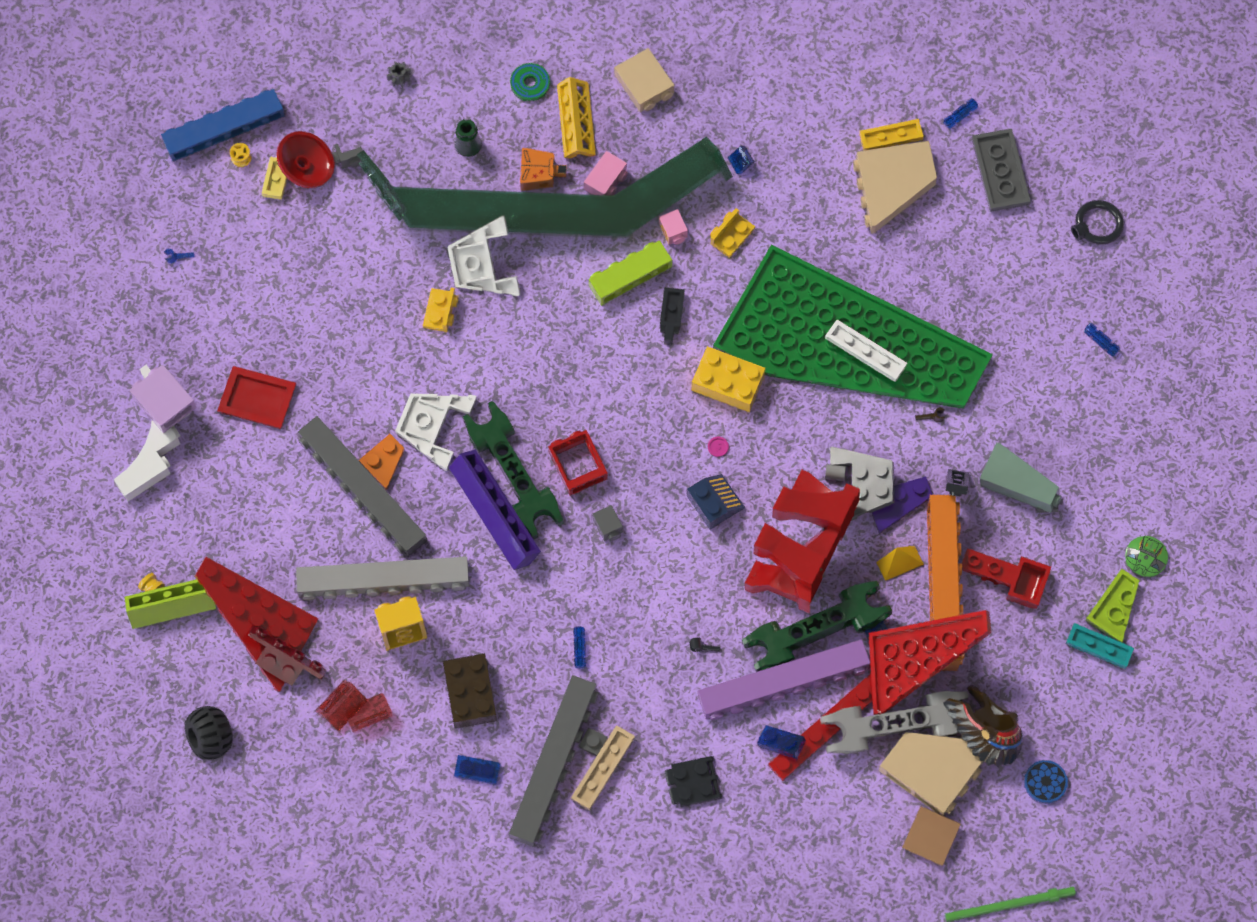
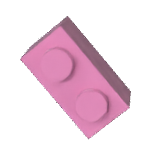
[584,151,628,202]

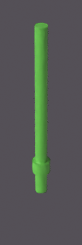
[944,886,1076,922]

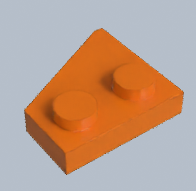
[359,434,404,490]

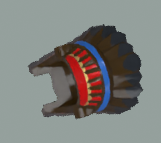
[943,685,1023,767]

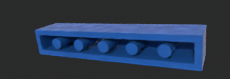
[161,89,285,162]

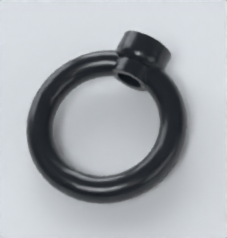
[1071,200,1124,244]

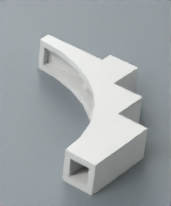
[114,365,190,502]

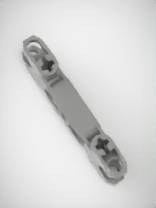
[820,691,969,754]

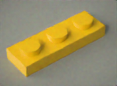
[859,119,924,151]

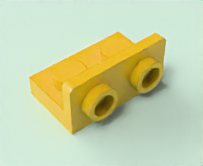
[710,208,755,258]
[423,287,459,332]

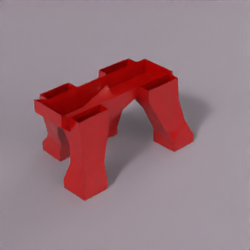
[744,469,860,613]

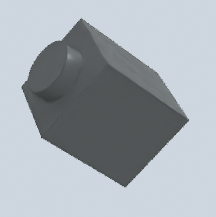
[592,505,623,541]

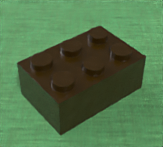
[443,653,497,729]

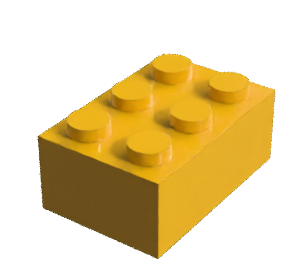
[691,346,765,413]
[374,596,427,651]

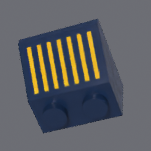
[687,474,745,530]

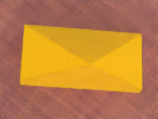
[876,546,924,581]

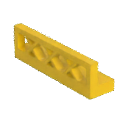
[557,77,596,159]

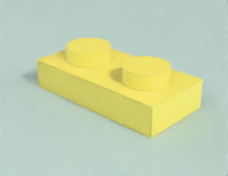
[261,157,287,200]

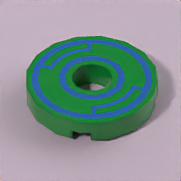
[510,63,550,101]

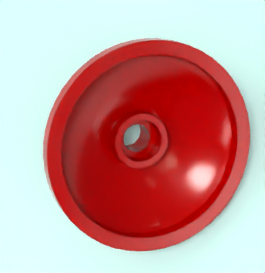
[276,131,334,188]

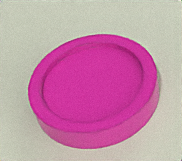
[708,436,729,457]

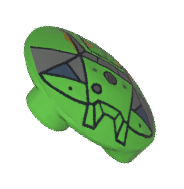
[1125,536,1168,577]

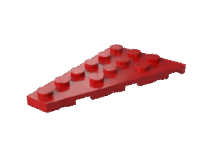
[195,557,319,692]
[869,610,991,715]

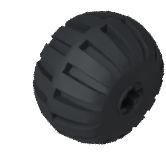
[185,706,233,760]

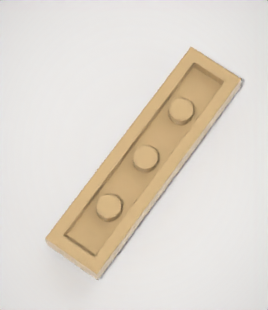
[571,725,635,811]

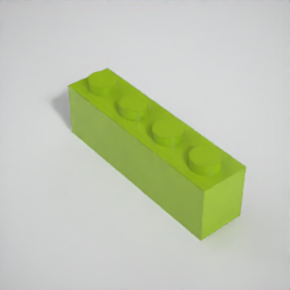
[588,240,672,306]
[124,579,216,629]

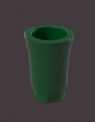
[455,119,482,157]

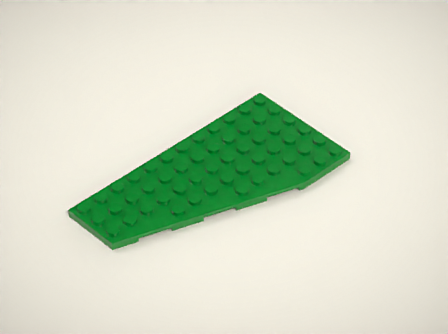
[713,244,993,409]

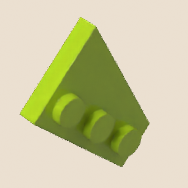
[1085,569,1140,643]

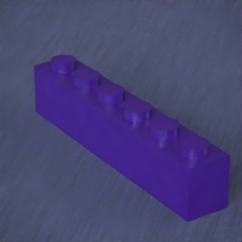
[449,449,541,570]

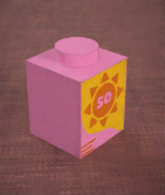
[659,209,688,245]

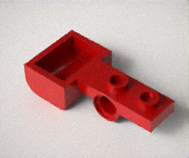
[962,548,1051,609]

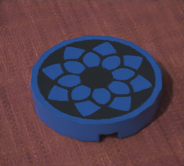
[1024,760,1068,804]

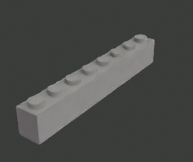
[296,557,469,601]

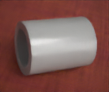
[825,465,846,481]

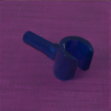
[164,249,194,263]

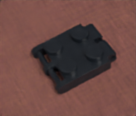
[665,756,723,807]

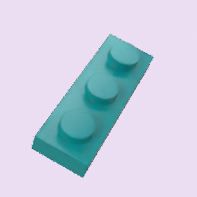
[1065,623,1134,669]

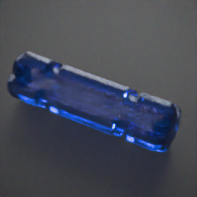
[943,98,978,129]
[1084,323,1120,357]
[573,626,586,669]

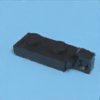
[660,287,685,345]

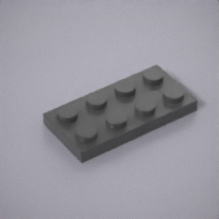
[972,128,1031,212]

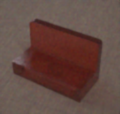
[315,680,367,731]
[344,693,393,732]

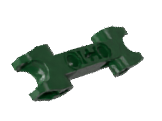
[462,401,564,540]
[742,581,892,672]

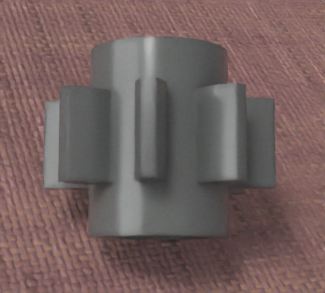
[386,61,411,87]

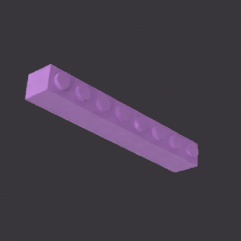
[697,639,870,721]

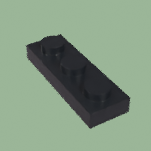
[946,469,969,497]

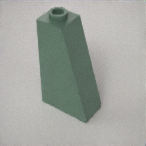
[980,442,1062,513]

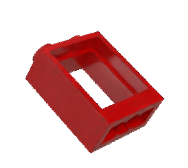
[548,430,608,496]

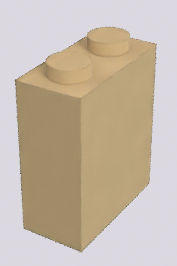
[614,48,674,112]

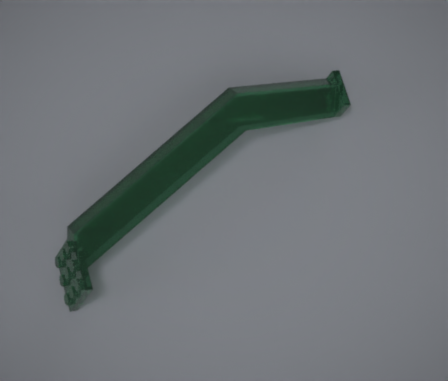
[357,136,733,239]

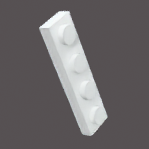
[825,320,907,382]

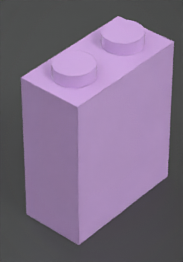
[129,365,197,433]

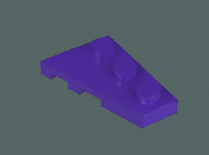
[872,476,933,534]

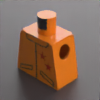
[520,148,567,191]

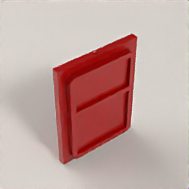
[217,366,297,429]

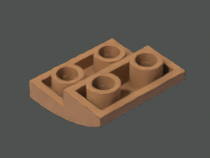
[902,806,961,866]

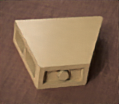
[853,141,937,233]
[879,732,986,816]

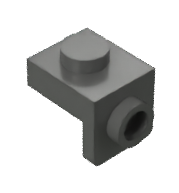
[332,144,365,169]

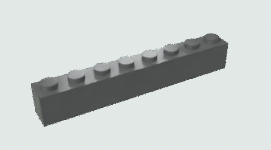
[298,416,427,557]
[509,675,599,847]

